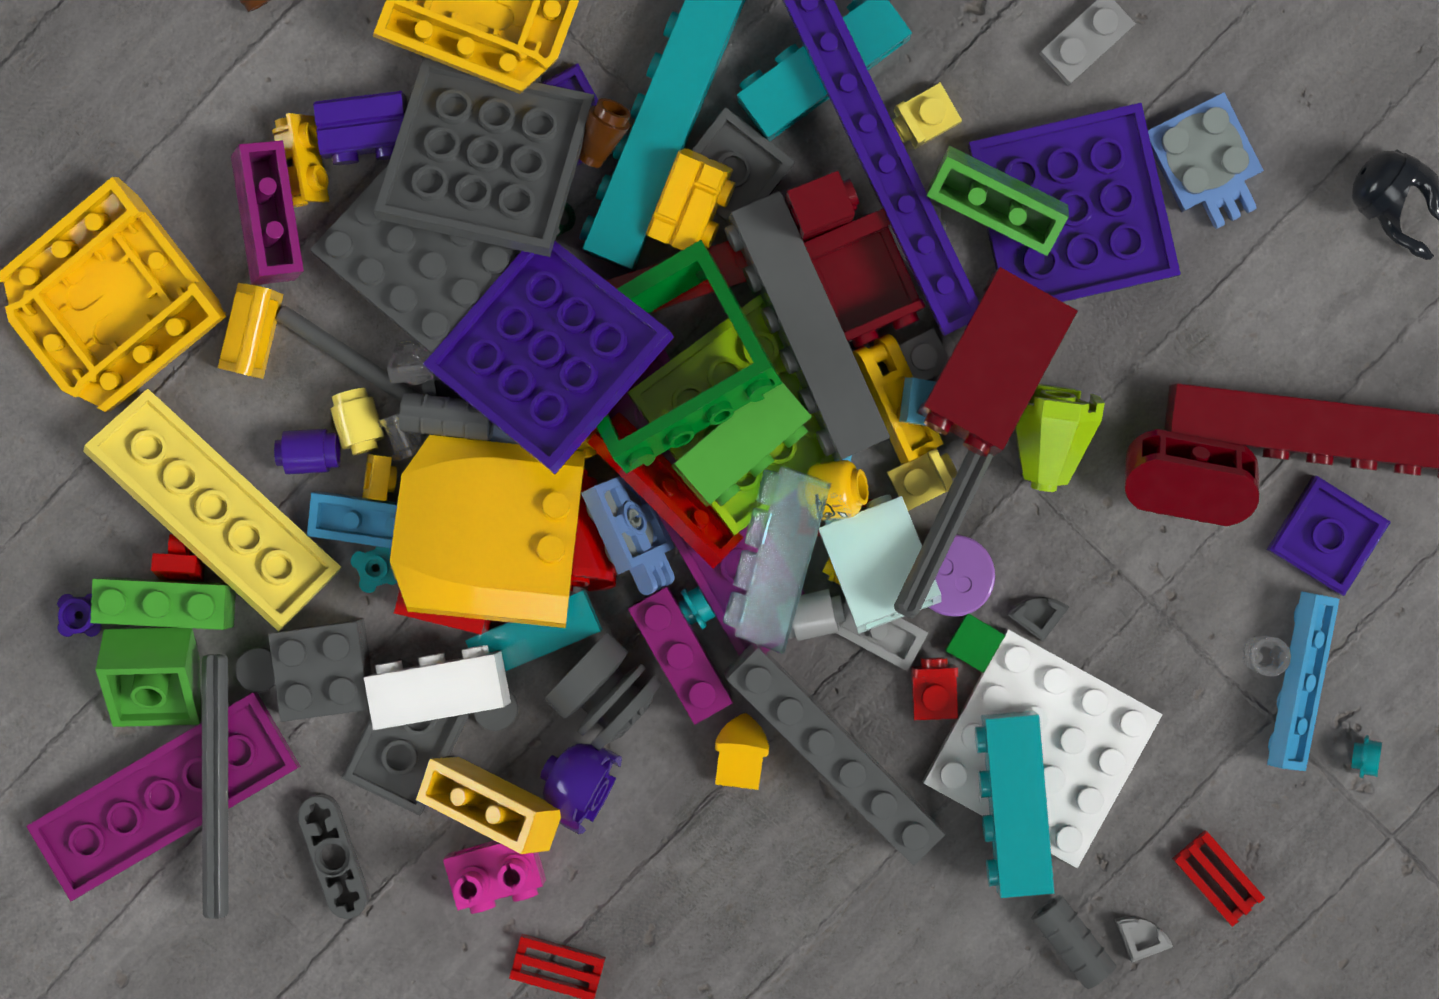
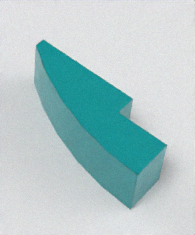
[465,589,602,671]

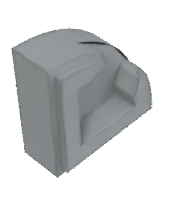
[1115,916,1173,963]

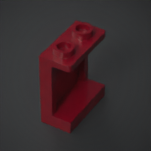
[804,208,926,348]

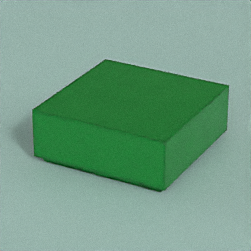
[945,614,1006,673]

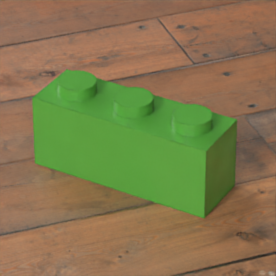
[927,145,1069,256]
[671,382,812,507]
[90,577,236,630]

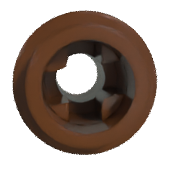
[579,98,631,168]

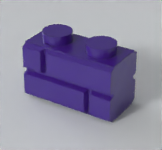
[313,91,408,165]

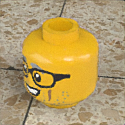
[799,460,869,521]

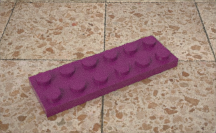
[26,692,301,902]

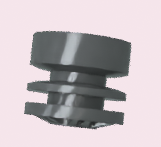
[544,632,662,751]

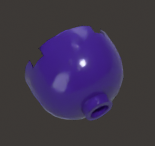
[540,743,622,834]

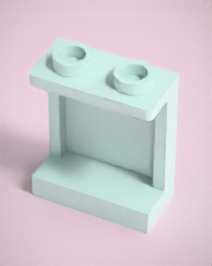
[819,495,942,633]

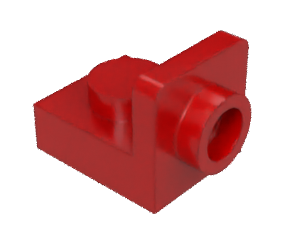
[911,657,959,720]

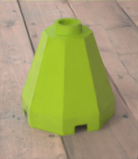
[1015,384,1105,492]

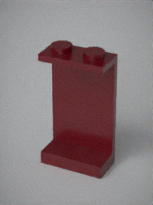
[916,267,1078,457]

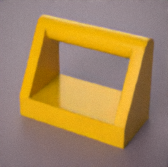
[218,283,284,379]

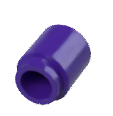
[274,428,341,475]

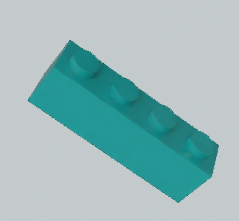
[737,0,912,141]
[975,711,1055,898]

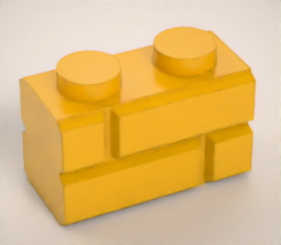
[646,148,736,250]

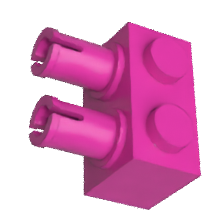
[443,840,546,914]

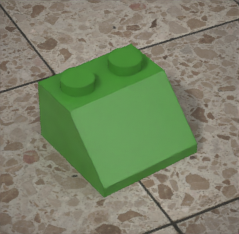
[95,627,201,727]

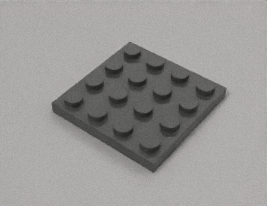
[374,58,595,257]
[310,164,560,354]

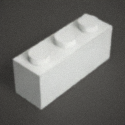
[364,645,511,730]

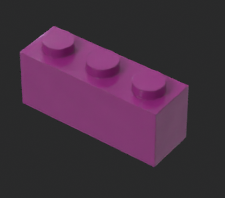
[231,140,304,285]
[628,586,733,725]

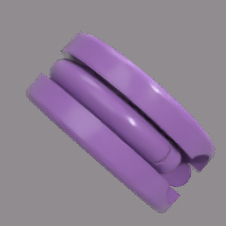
[928,534,995,617]

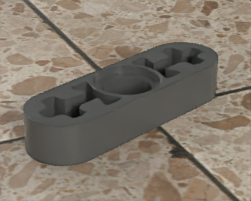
[298,794,370,919]

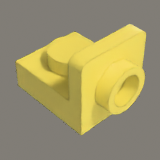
[892,82,962,149]
[886,448,957,511]

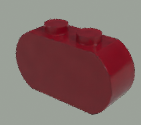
[1125,429,1259,526]

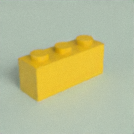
[416,757,561,854]

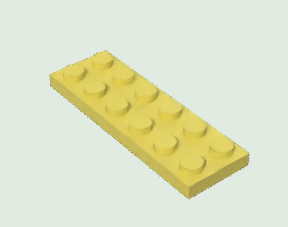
[83,389,341,632]

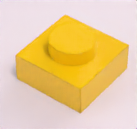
[362,454,397,501]

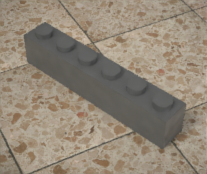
[724,191,891,461]
[724,640,945,866]

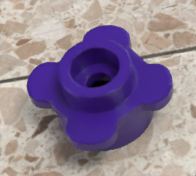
[57,593,102,637]

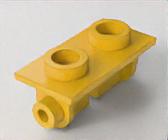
[272,113,330,208]

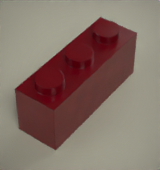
[785,171,859,243]

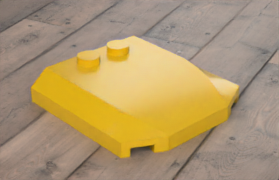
[373,0,579,94]
[0,177,226,412]
[390,435,585,628]

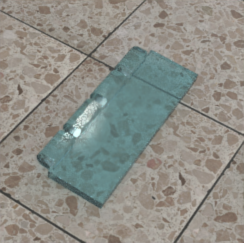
[723,466,831,654]

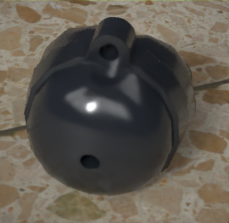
[1352,150,1439,260]

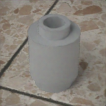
[778,589,846,641]

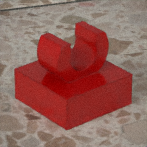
[151,534,205,582]

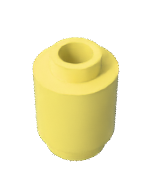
[330,388,384,455]

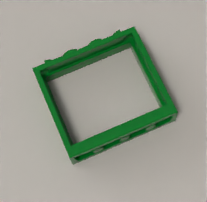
[597,240,782,474]

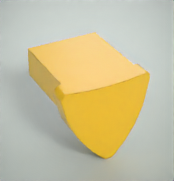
[715,713,769,790]

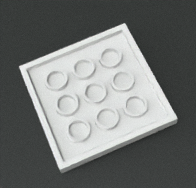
[922,629,1163,868]

